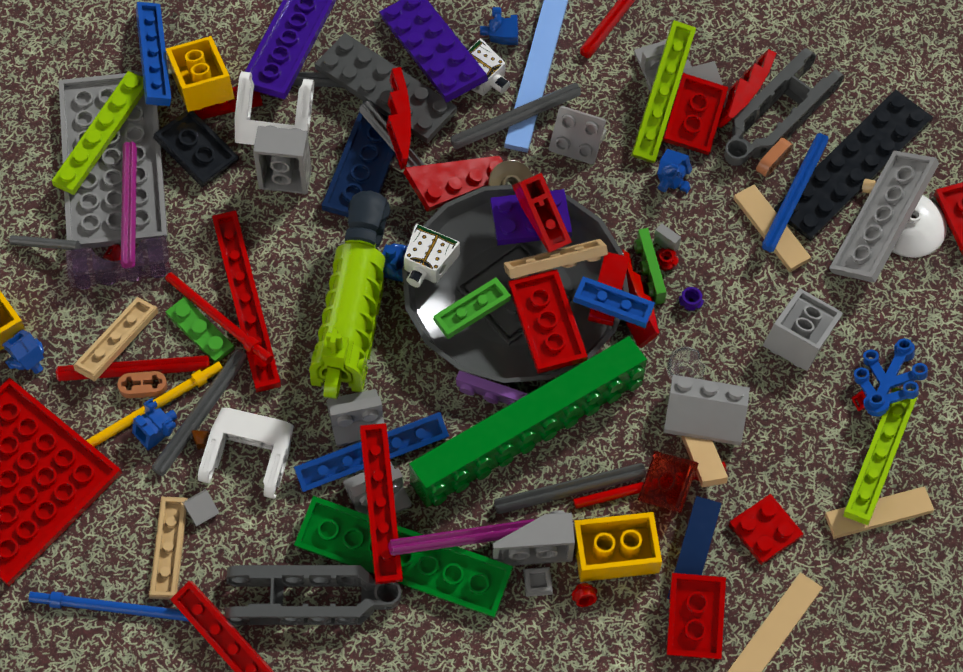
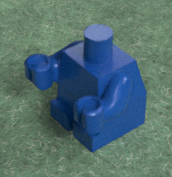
[480,7,518,45]
[657,149,692,194]
[382,244,408,282]
[2,329,44,374]
[132,398,177,450]

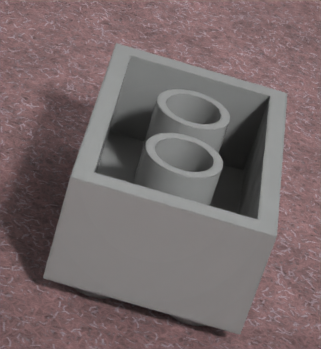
[253,125,312,194]

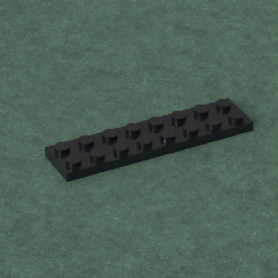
[774,89,933,241]

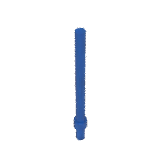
[29,591,189,622]

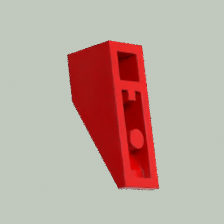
[512,173,572,253]

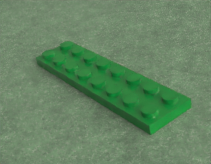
[294,496,513,618]

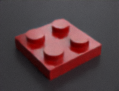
[728,494,804,565]

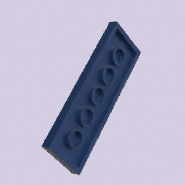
[322,101,395,217]

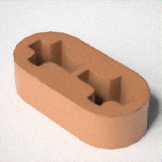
[756,138,793,178]
[117,371,168,399]

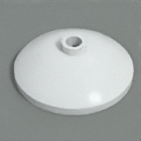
[892,195,947,258]

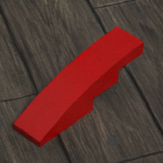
[717,49,777,128]
[386,67,411,170]
[622,249,659,348]

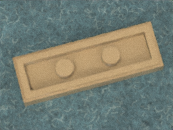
[681,436,728,488]

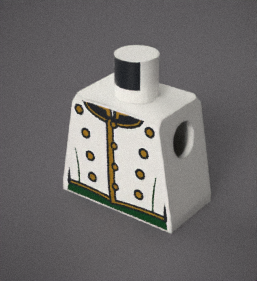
[468,38,510,96]
[404,223,460,288]

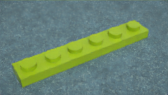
[631,20,696,163]
[52,71,144,195]
[843,387,918,526]

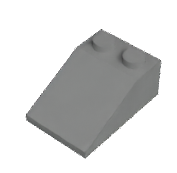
[763,288,843,371]
[492,510,575,566]

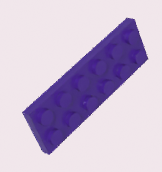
[245,0,336,99]
[379,0,488,103]

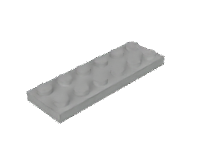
[829,151,939,283]

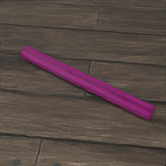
[121,142,137,269]
[388,519,535,556]

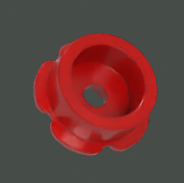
[656,248,679,271]
[571,583,597,607]

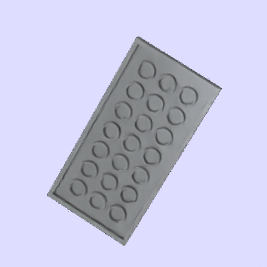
[59,72,168,251]

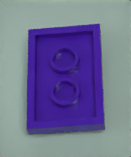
[490,189,572,246]

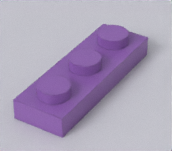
[456,370,528,406]

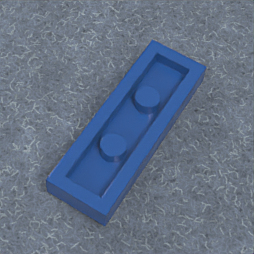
[573,276,655,328]

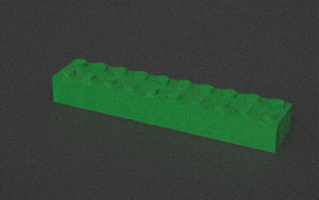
[409,336,647,508]

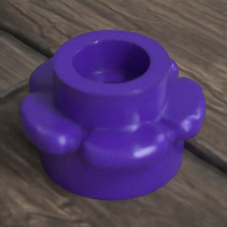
[679,287,704,311]

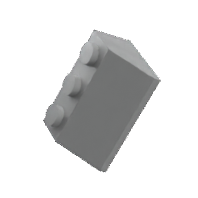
[663,375,750,446]

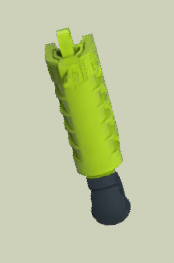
[309,191,390,399]

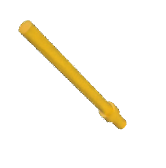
[86,361,223,447]

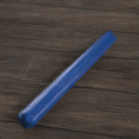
[762,133,829,253]

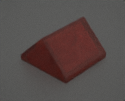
[637,451,699,514]

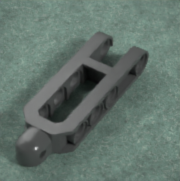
[724,48,845,166]
[224,565,401,625]

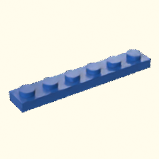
[136,2,171,106]
[293,412,449,492]

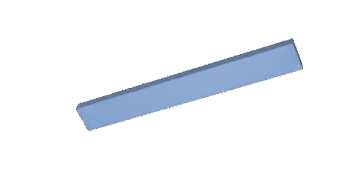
[504,0,568,153]

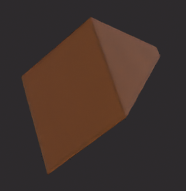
[191,430,209,450]

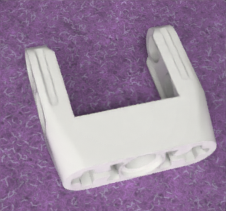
[234,71,314,145]
[198,408,294,499]

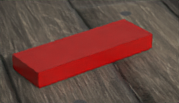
[588,252,630,326]

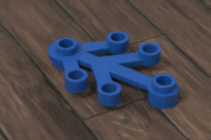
[854,338,928,417]

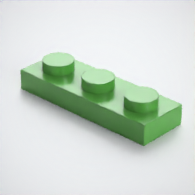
[634,228,667,305]
[433,277,511,339]
[165,296,235,364]

